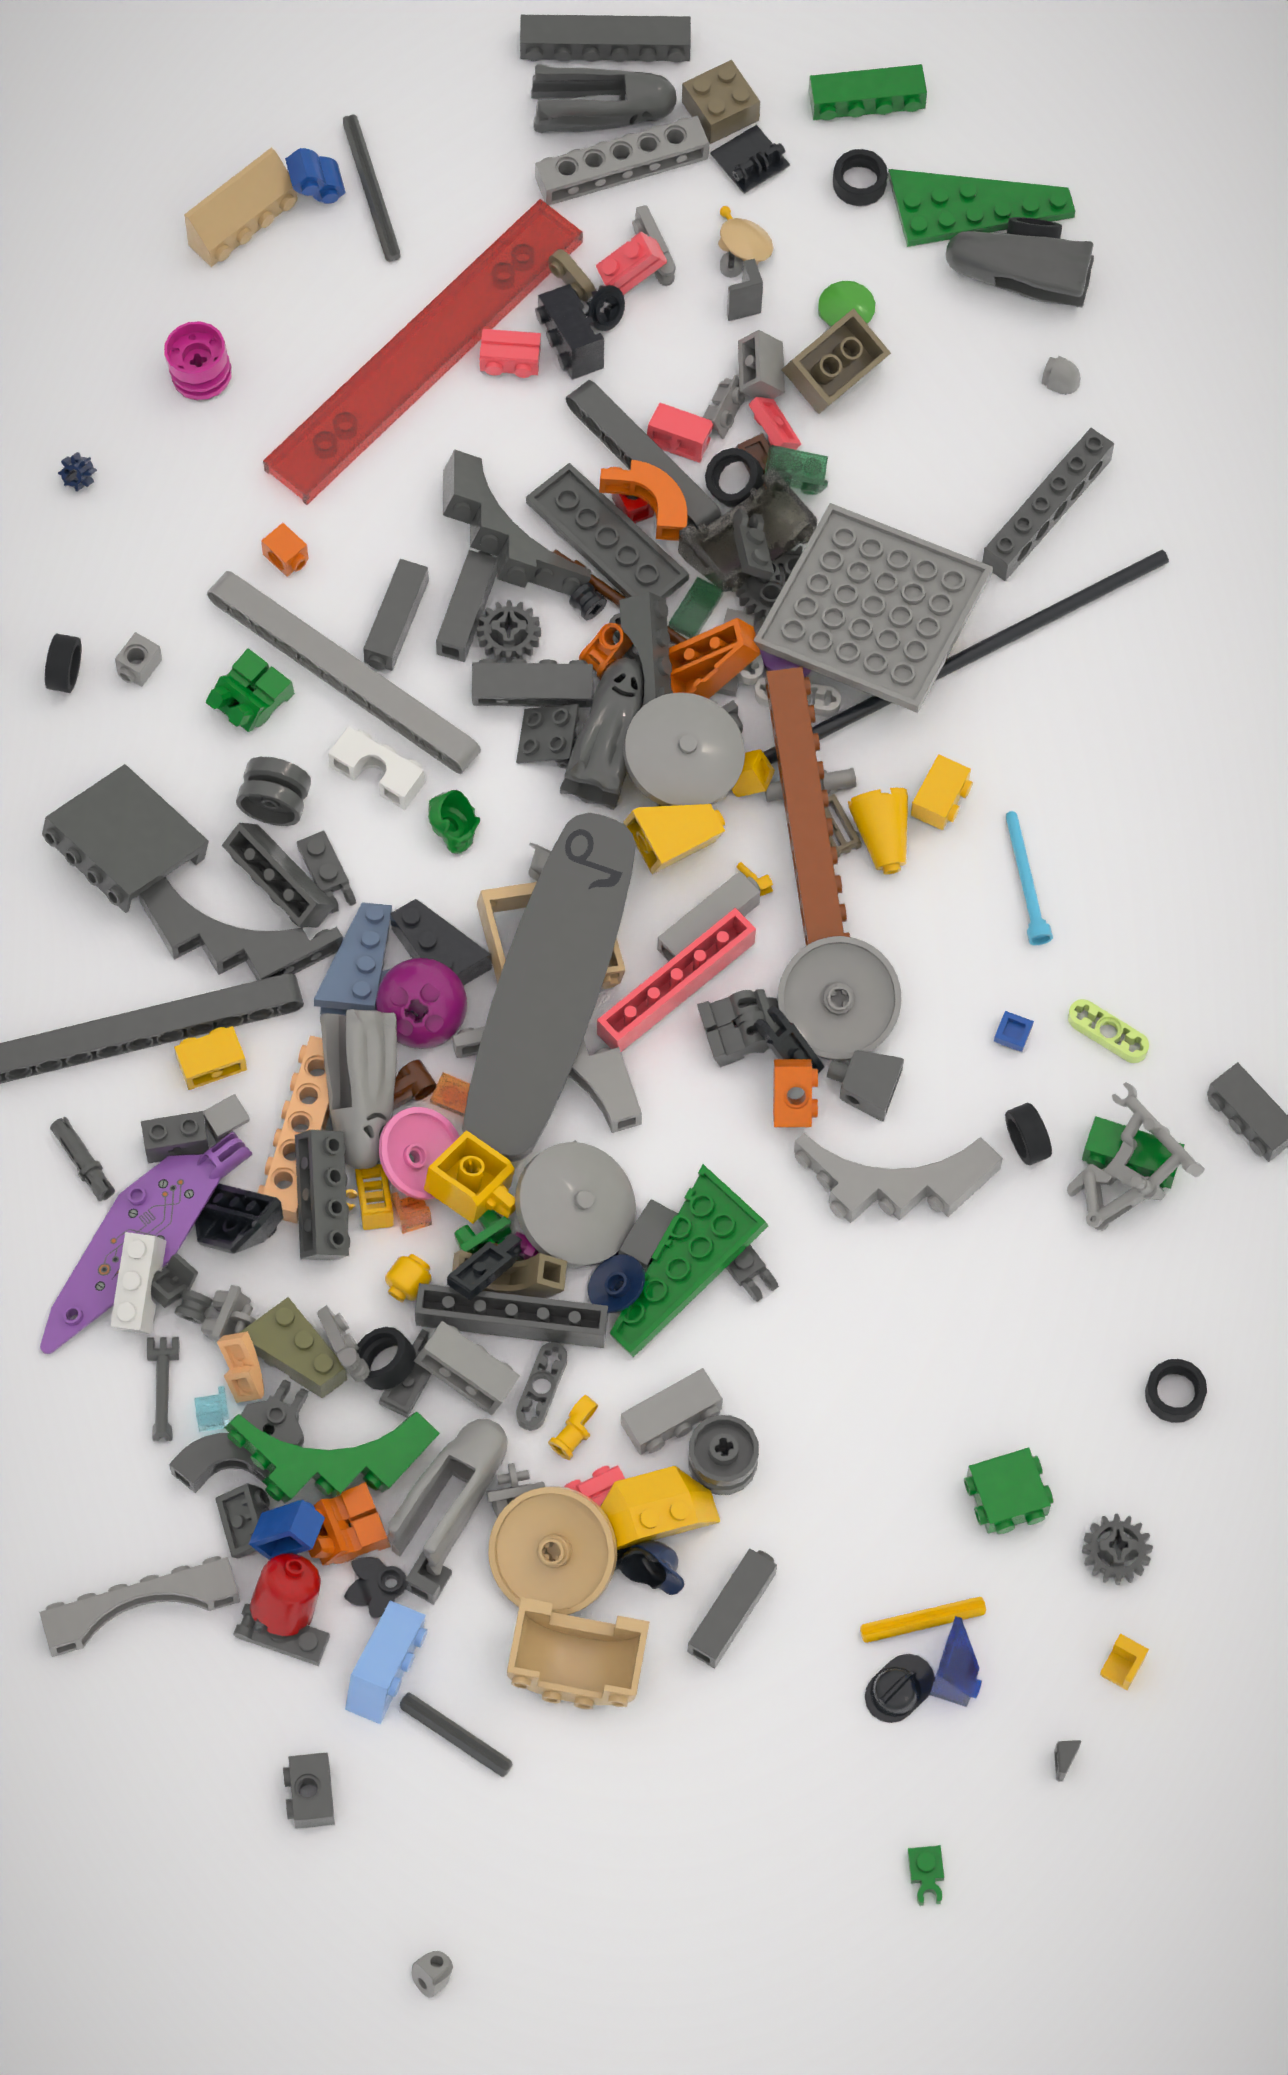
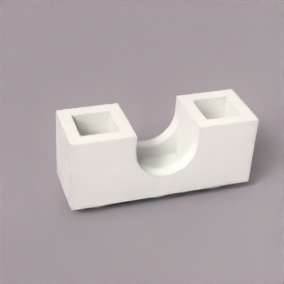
[328,726,425,810]
[110,1232,167,1334]

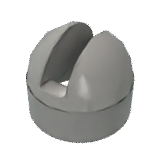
[720,252,743,278]

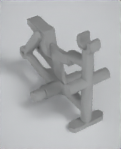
[1067,1082,1205,1231]

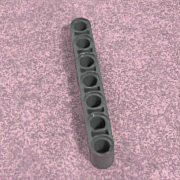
[565,380,721,535]

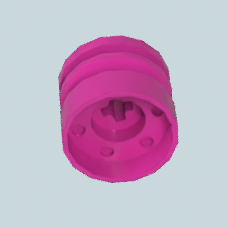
[164,321,232,400]

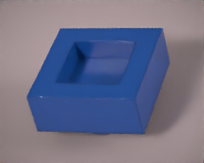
[994,1011,1034,1052]

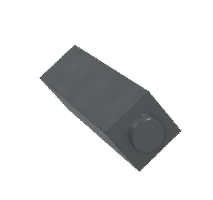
[436,550,497,662]
[363,559,429,671]
[687,1548,777,1669]

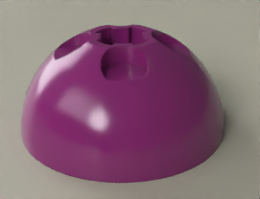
[376,958,467,1049]

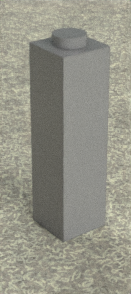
[657,871,760,961]

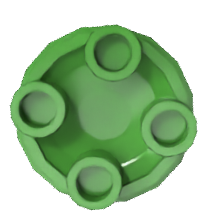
[818,281,876,327]

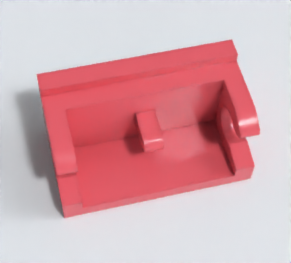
[647,403,714,463]

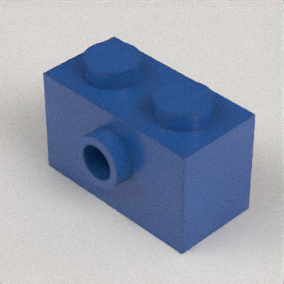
[249,1499,325,1560]

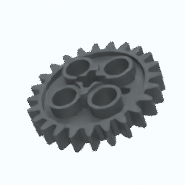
[736,543,803,622]

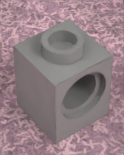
[115,632,162,687]

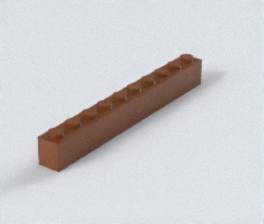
[765,667,850,946]

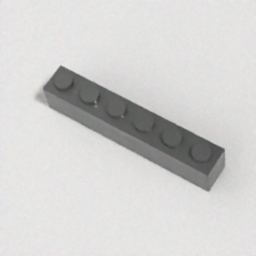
[520,14,691,63]
[415,1283,608,1348]

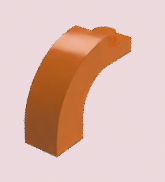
[599,460,687,541]

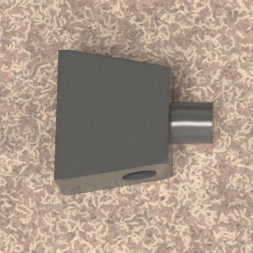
[826,1050,904,1122]

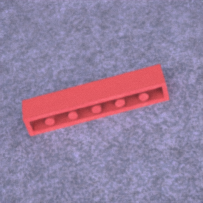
[597,908,756,1052]

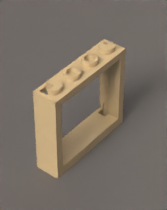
[477,882,625,989]

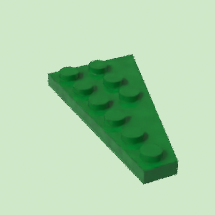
[888,169,1076,247]
[610,1164,769,1358]

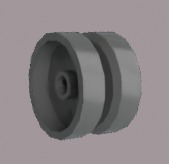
[236,756,311,826]
[688,1415,759,1495]

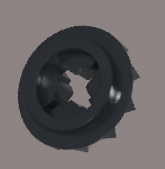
[585,284,625,331]

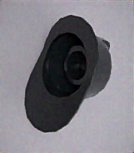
[865,1654,935,1723]

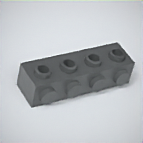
[472,658,593,707]
[221,823,335,928]
[295,1130,350,1260]

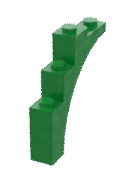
[224,1411,440,1503]

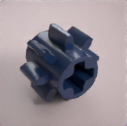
[58,452,97,491]

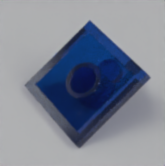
[930,1616,982,1707]

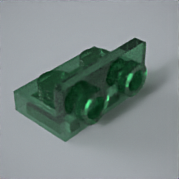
[764,445,828,495]

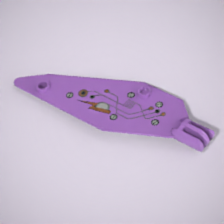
[40,1131,252,1354]

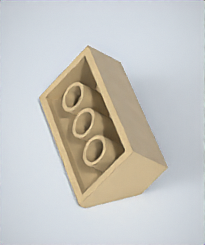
[184,147,297,267]

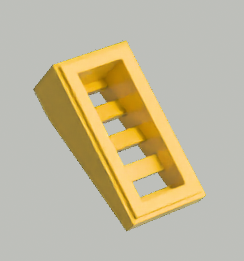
[355,1164,394,1230]

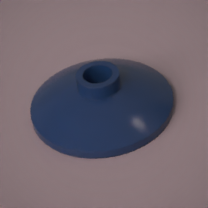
[588,1254,645,1313]

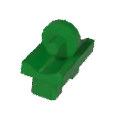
[454,1209,512,1254]

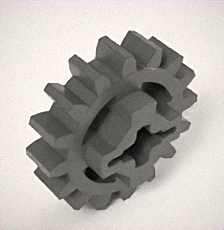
[477,600,541,663]
[1082,1514,1153,1585]

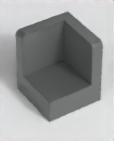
[405,1551,452,1605]

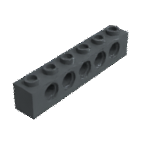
[982,427,1115,581]

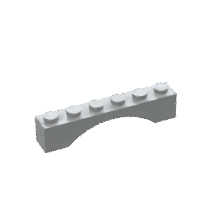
[39,1556,240,1657]

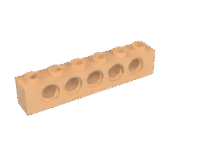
[257,1035,330,1224]

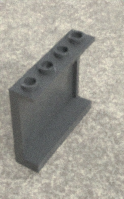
[42,764,209,913]

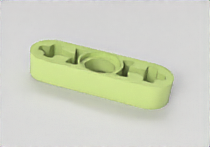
[1068,999,1149,1063]

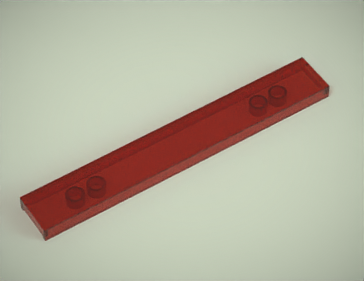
[263,199,583,505]

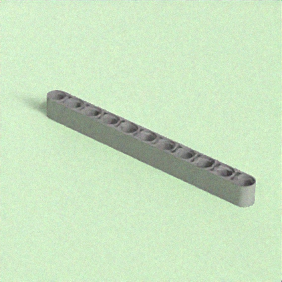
[207,571,481,774]

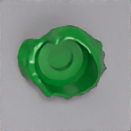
[428,790,480,854]

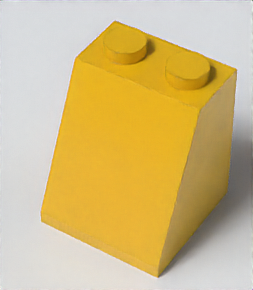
[623,804,725,875]

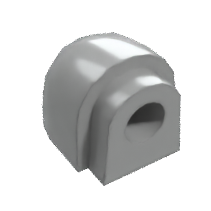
[1041,356,1081,395]
[411,1951,453,1998]

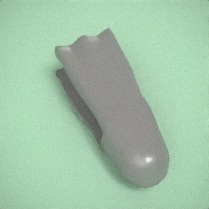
[320,1009,397,1169]
[387,1419,508,1576]

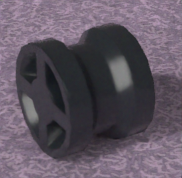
[569,583,607,621]

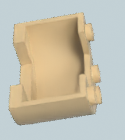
[507,1597,650,1709]

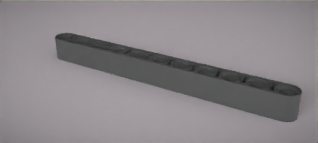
[0,974,304,1084]

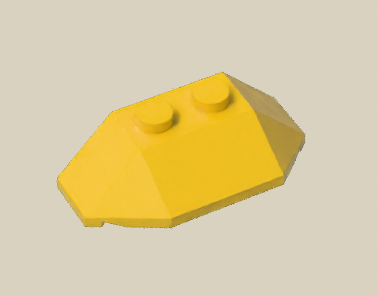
[600,1466,720,1550]

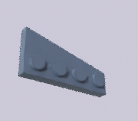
[314,902,392,1011]

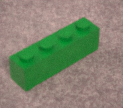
[808,64,927,120]

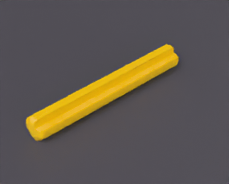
[860,1596,986,1643]

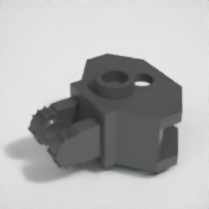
[241,1380,309,1447]

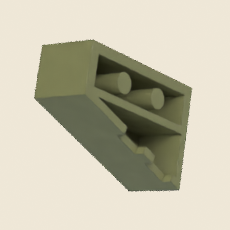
[239,1297,348,1398]

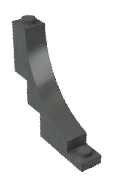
[138,877,343,981]

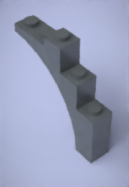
[443,449,591,596]

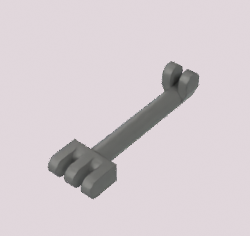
[147,1337,180,1441]

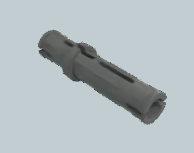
[50,1117,115,1202]

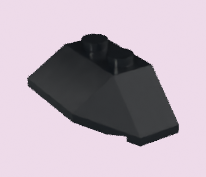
[195,1183,283,1254]

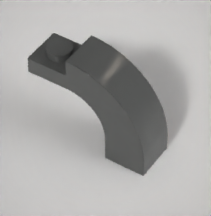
[169,1433,270,1494]

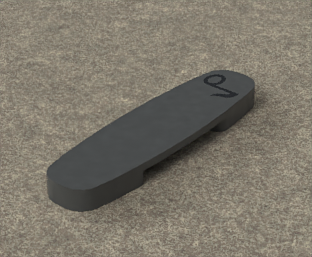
[462,813,636,1162]

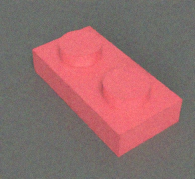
[749,397,801,451]

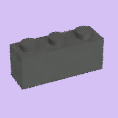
[1207,1062,1288,1162]

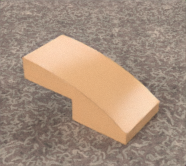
[217,1331,264,1403]

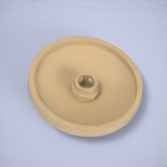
[488,1486,617,1615]

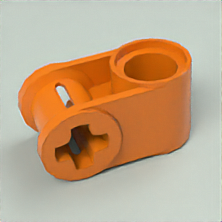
[579,623,633,680]

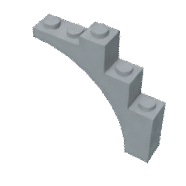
[452,1026,642,1133]
[794,1133,1003,1223]

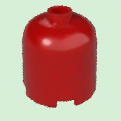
[250,1553,321,1636]

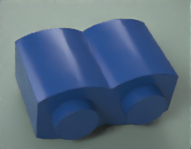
[285,148,346,204]

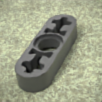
[516,1342,567,1431]

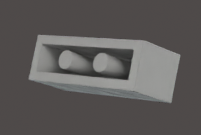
[414,1321,520,1416]
[621,1368,723,1455]

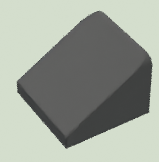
[1054,1740,1082,1782]

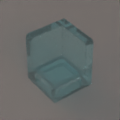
[194,1386,230,1432]

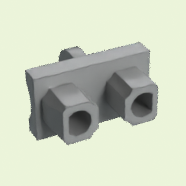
[201,1285,256,1342]
[486,1463,545,1518]

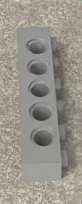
[535,116,709,206]

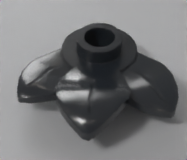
[344,1557,407,1618]

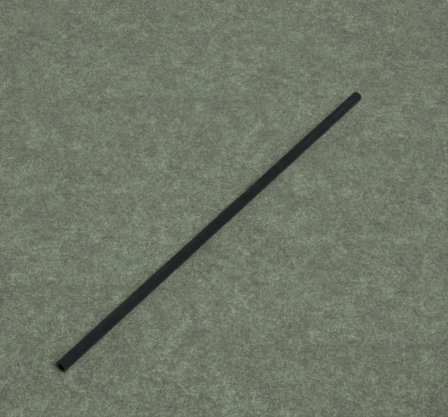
[622,549,1169,825]

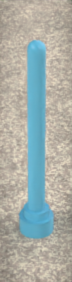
[1006,811,1053,945]

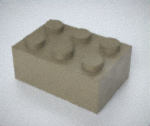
[781,308,891,414]

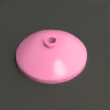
[379,1107,460,1200]

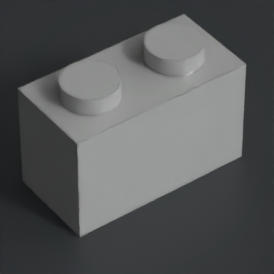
[738,330,785,399]

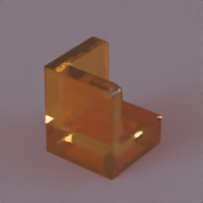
[391,1192,432,1234]

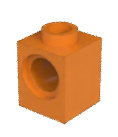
[261,522,309,577]

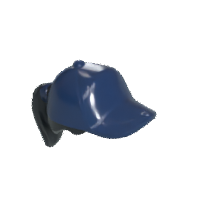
[615,1540,685,1595]

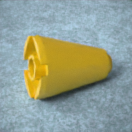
[848,787,908,875]

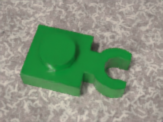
[907,1845,944,1906]

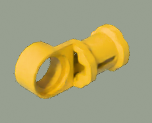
[548,1395,598,1460]

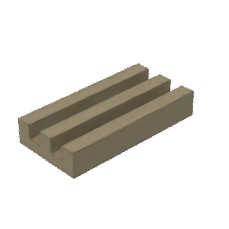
[825,794,862,857]

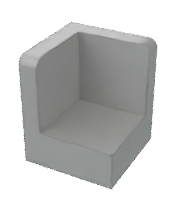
[203,1094,250,1143]

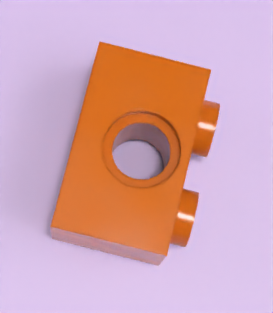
[773,1059,818,1127]

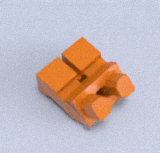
[308,1482,391,1566]

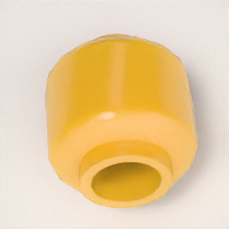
[385,1254,432,1302]

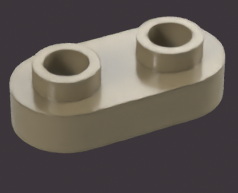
[549,249,596,302]

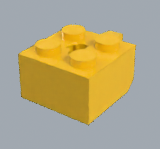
[424,1130,516,1224]

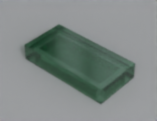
[669,577,724,638]

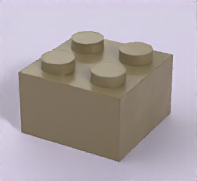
[682,59,761,144]

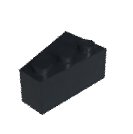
[535,284,604,380]
[390,899,492,986]

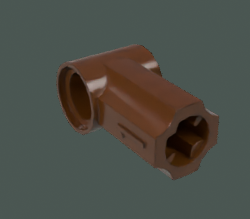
[392,1059,437,1111]

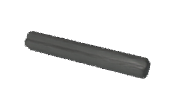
[399,1692,513,1777]

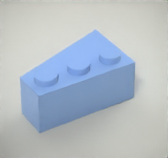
[345,1600,428,1724]

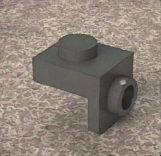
[151,1253,198,1308]

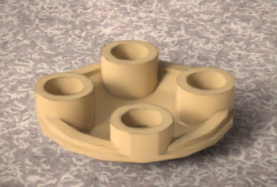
[718,218,774,266]

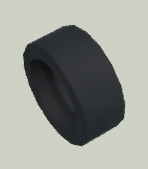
[833,149,888,206]
[1007,217,1062,239]
[705,448,765,508]
[45,633,82,693]
[1005,1102,1052,1166]
[357,1327,416,1390]
[1145,1359,1207,1423]

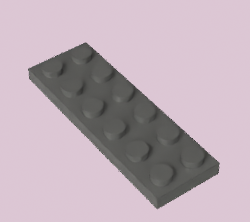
[526,463,689,599]

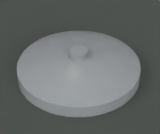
[623,693,745,806]
[777,936,901,1060]
[515,1142,636,1267]

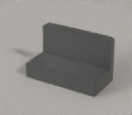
[727,258,763,321]

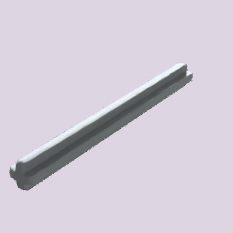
[343,114,401,262]

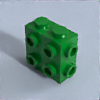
[964,1447,1054,1534]

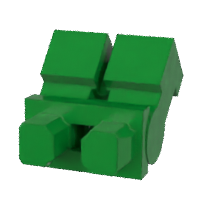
[206,648,295,732]

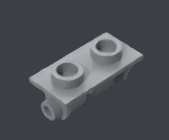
[703,375,746,439]

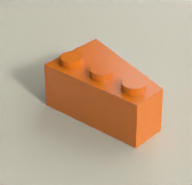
[669,618,761,699]

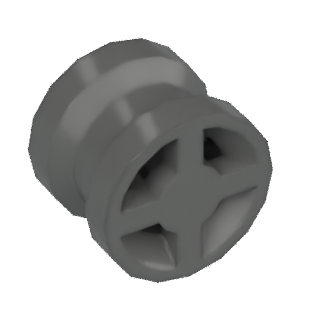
[174,1289,213,1324]

